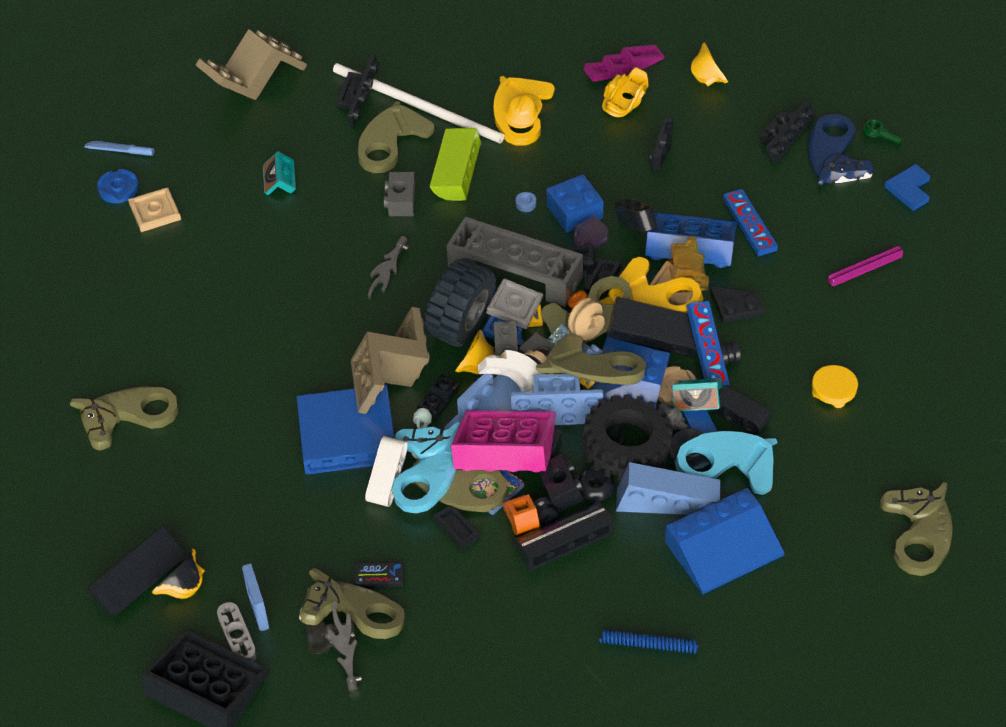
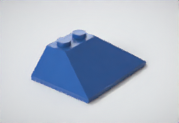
[590,337,671,409]

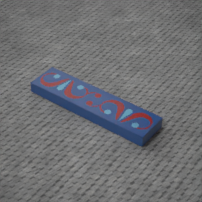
[723,189,778,256]
[686,301,730,387]

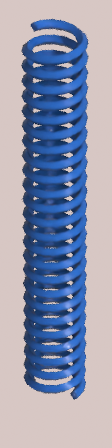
[599,629,698,654]

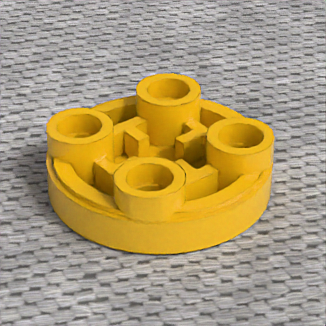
[812,365,858,408]

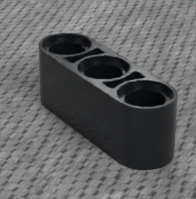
[615,199,657,232]
[708,385,772,435]

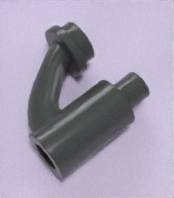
[655,402,689,431]

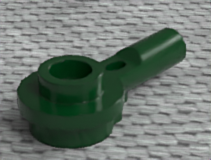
[863,119,903,145]

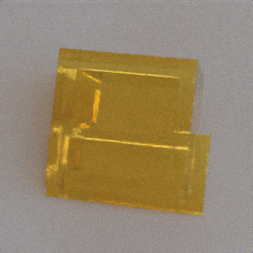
[669,236,709,293]

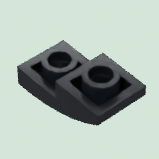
[417,375,460,420]

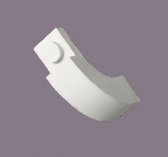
[478,350,545,392]

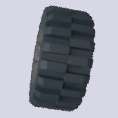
[424,258,496,347]

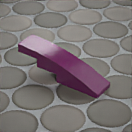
[583,45,665,82]

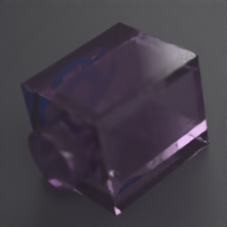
[574,216,608,249]

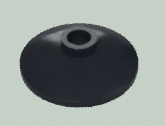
[669,429,711,470]

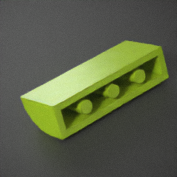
[430,128,481,201]

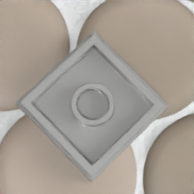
[486,278,543,329]

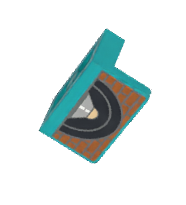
[263,151,296,195]
[672,378,722,411]

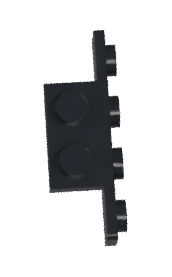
[336,53,380,127]
[759,100,816,163]

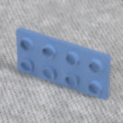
[444,374,521,430]
[511,374,603,425]

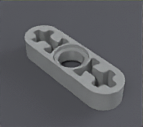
[217,602,256,662]

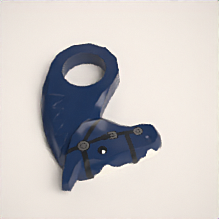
[808,114,874,186]

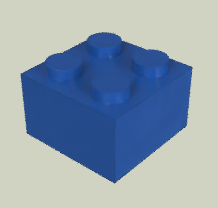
[546,175,603,233]

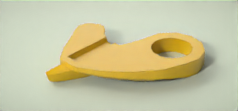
[494,76,555,146]
[599,257,703,314]

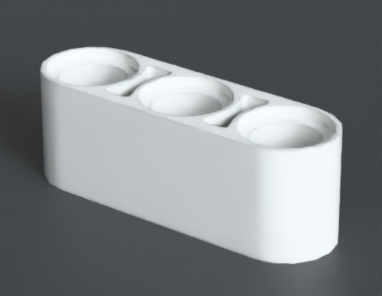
[366,436,408,507]

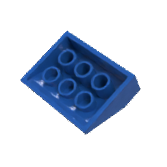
[645,212,737,268]
[665,488,784,595]

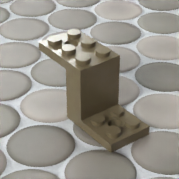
[196,29,307,100]
[351,307,429,414]

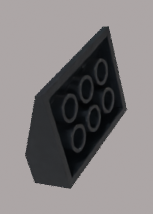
[142,629,269,727]

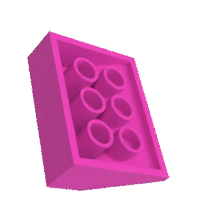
[451,410,556,472]

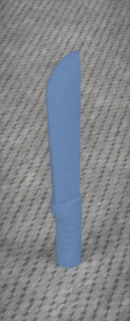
[84,141,154,156]

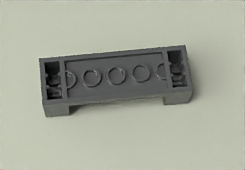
[447,217,583,307]

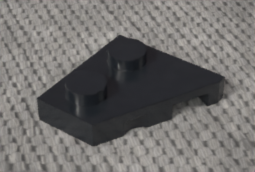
[649,116,674,173]
[583,258,621,298]
[710,286,765,323]

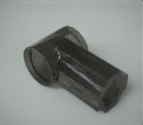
[305,621,355,654]

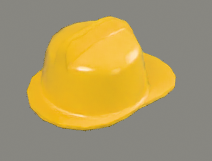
[505,93,542,129]

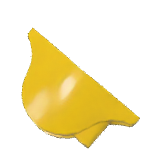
[691,42,728,86]
[455,330,495,374]

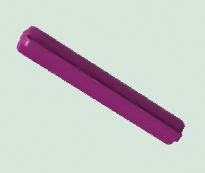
[827,246,903,287]

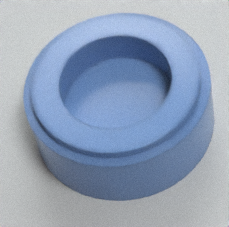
[515,192,536,212]

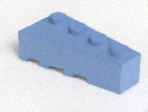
[616,462,720,515]

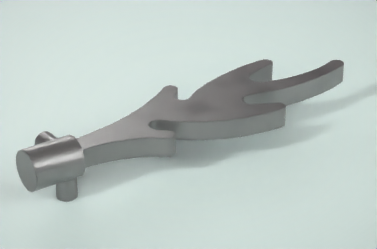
[368,236,409,299]
[328,601,362,691]

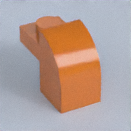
[503,494,539,535]

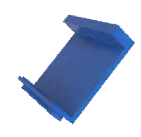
[297,385,394,475]

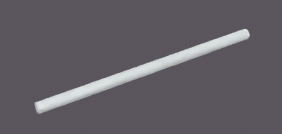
[333,63,504,143]

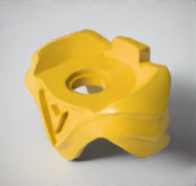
[602,68,649,117]

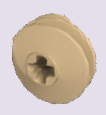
[568,298,605,340]

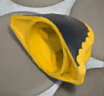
[152,549,205,599]

